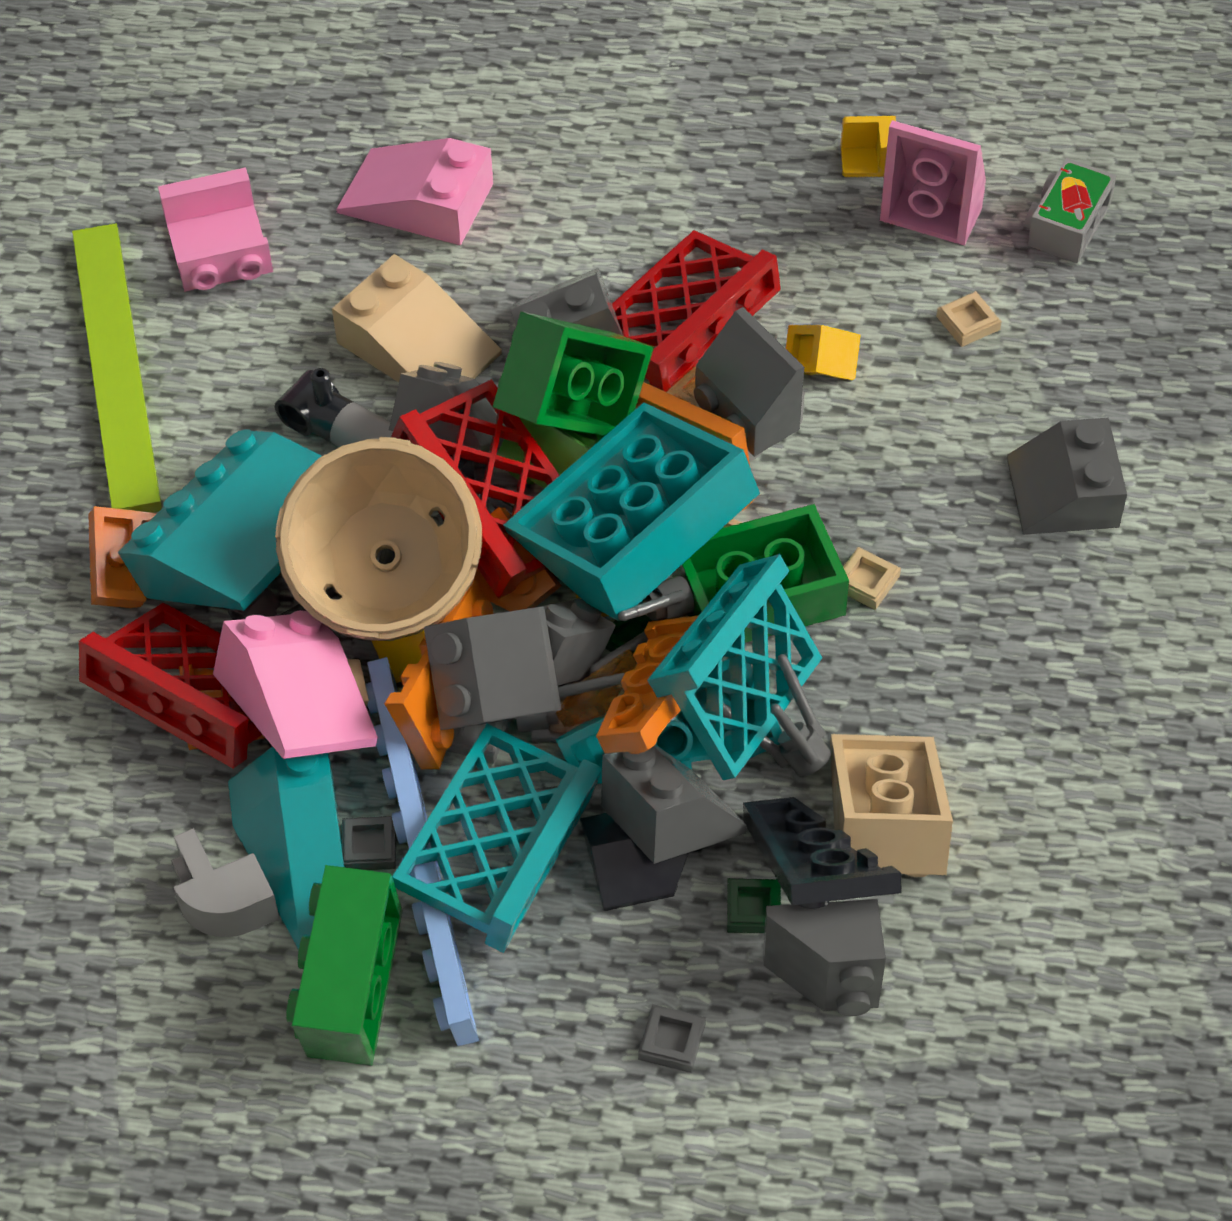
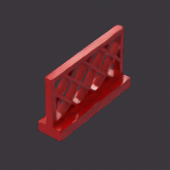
[612,230,781,394]
[390,379,560,599]
[79,603,262,769]

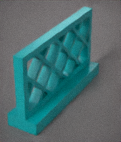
[647,554,822,780]
[392,723,602,953]

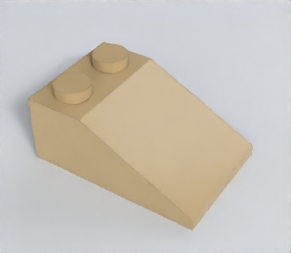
[332,254,502,382]
[830,734,953,877]

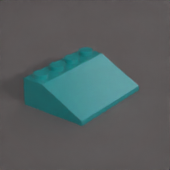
[503,402,760,621]
[118,429,322,611]

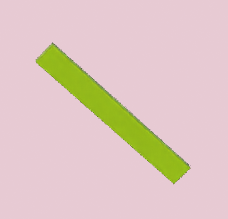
[72,223,162,513]

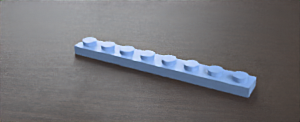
[365,657,479,1046]

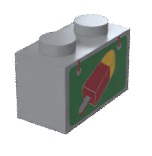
[1024,158,1117,264]

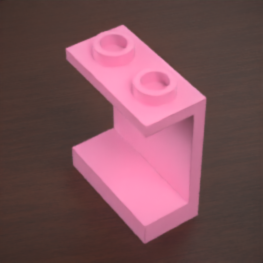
[158,167,273,292]

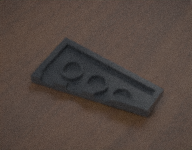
[743,797,902,909]

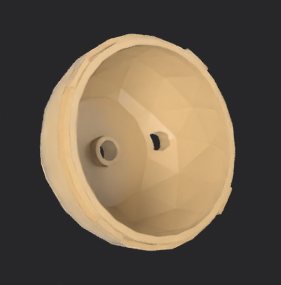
[275,437,482,641]

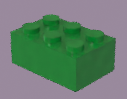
[493,311,654,436]
[672,504,849,643]
[286,865,403,1066]

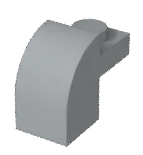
[171,828,280,937]

